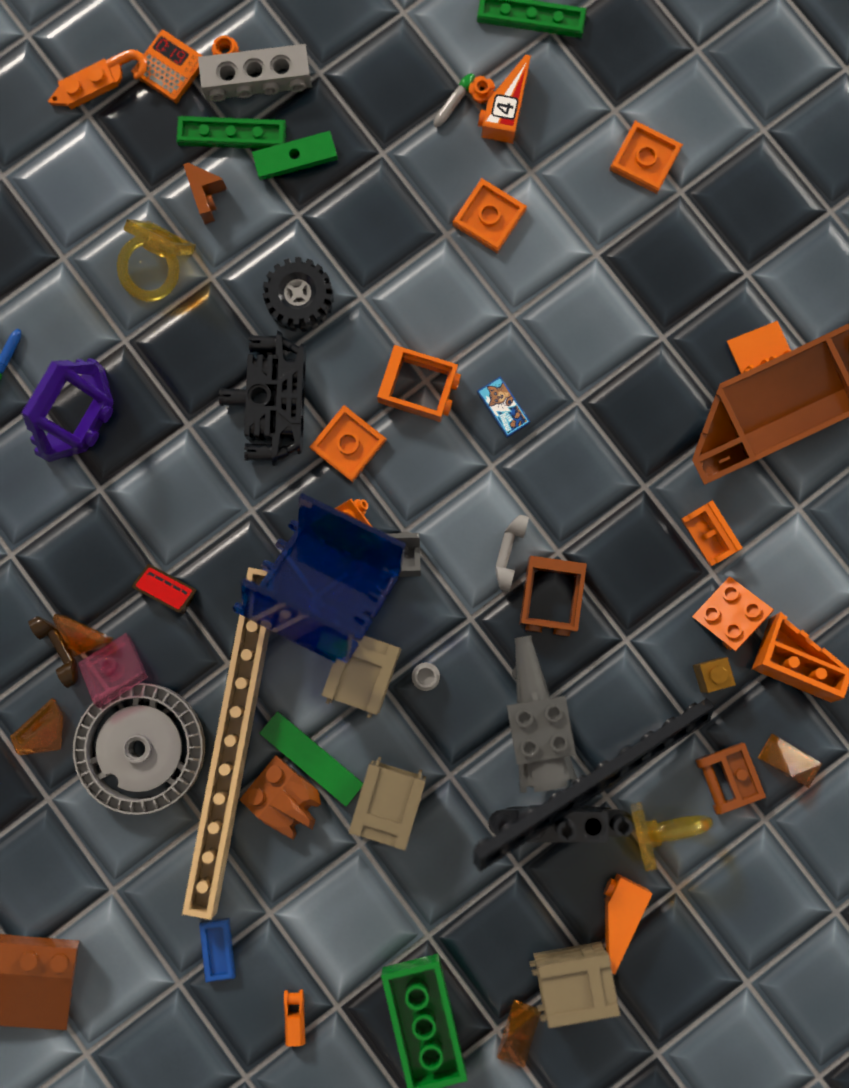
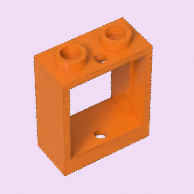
[377,345,461,422]

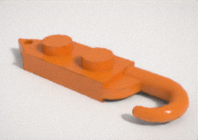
[48,49,147,110]

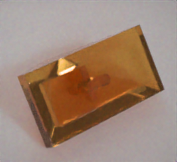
[53,614,113,657]
[10,698,63,755]
[758,734,822,788]
[496,1000,541,1067]

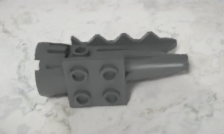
[507,636,577,793]

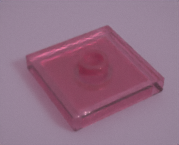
[78,633,148,708]

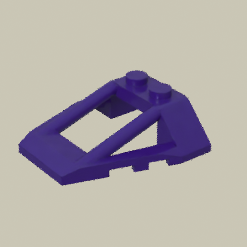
[22,358,114,462]

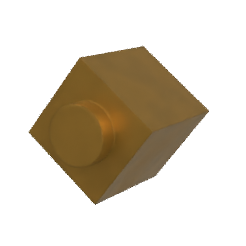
[693,657,736,693]

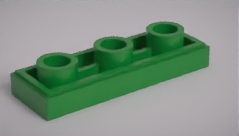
[252,131,338,181]

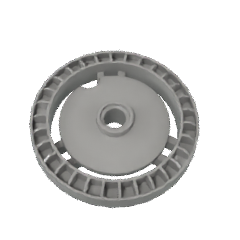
[73,683,205,815]

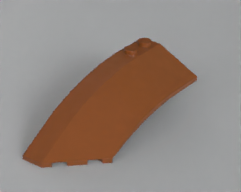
[692,323,849,485]
[0,934,80,1030]

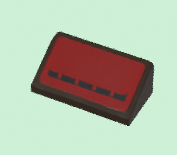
[132,564,197,614]

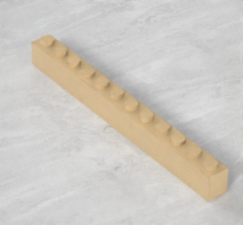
[182,567,281,920]

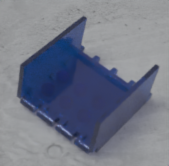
[232,493,406,663]

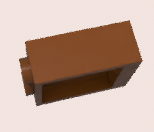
[519,556,587,637]

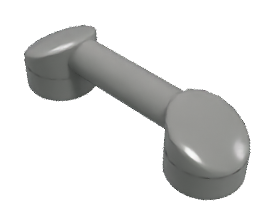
[495,515,529,592]

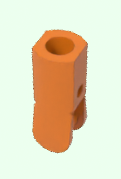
[284,989,305,1047]

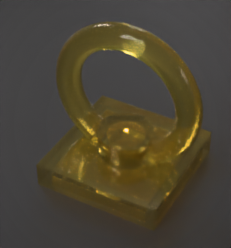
[117,219,196,302]
[630,802,713,871]

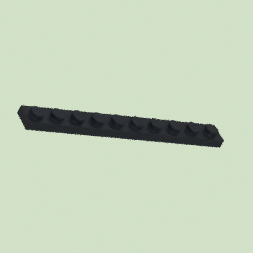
[473,698,715,873]

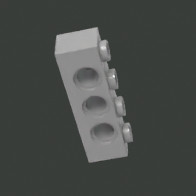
[198,44,312,101]

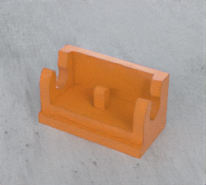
[681,500,743,567]

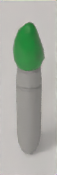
[434,73,475,127]

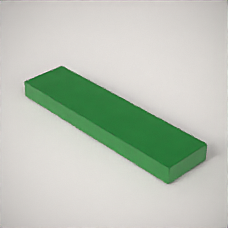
[477,0,587,38]
[176,116,286,149]
[259,711,364,806]

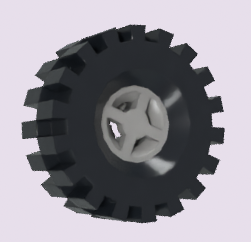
[263,257,334,332]

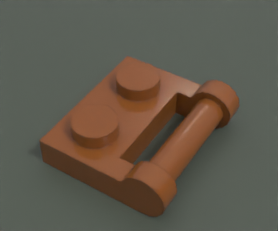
[695,742,766,815]

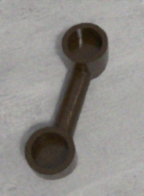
[28,616,78,688]

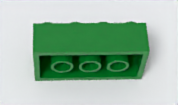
[381,953,467,1088]

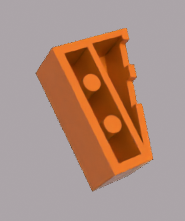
[752,612,849,703]

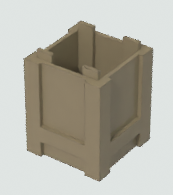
[322,629,402,718]
[349,757,426,850]
[529,941,620,1028]

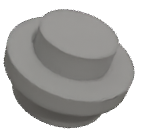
[412,662,440,691]

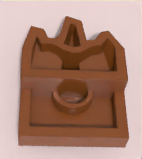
[239,755,321,840]

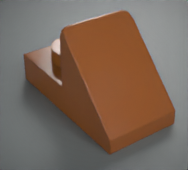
[183,163,227,224]

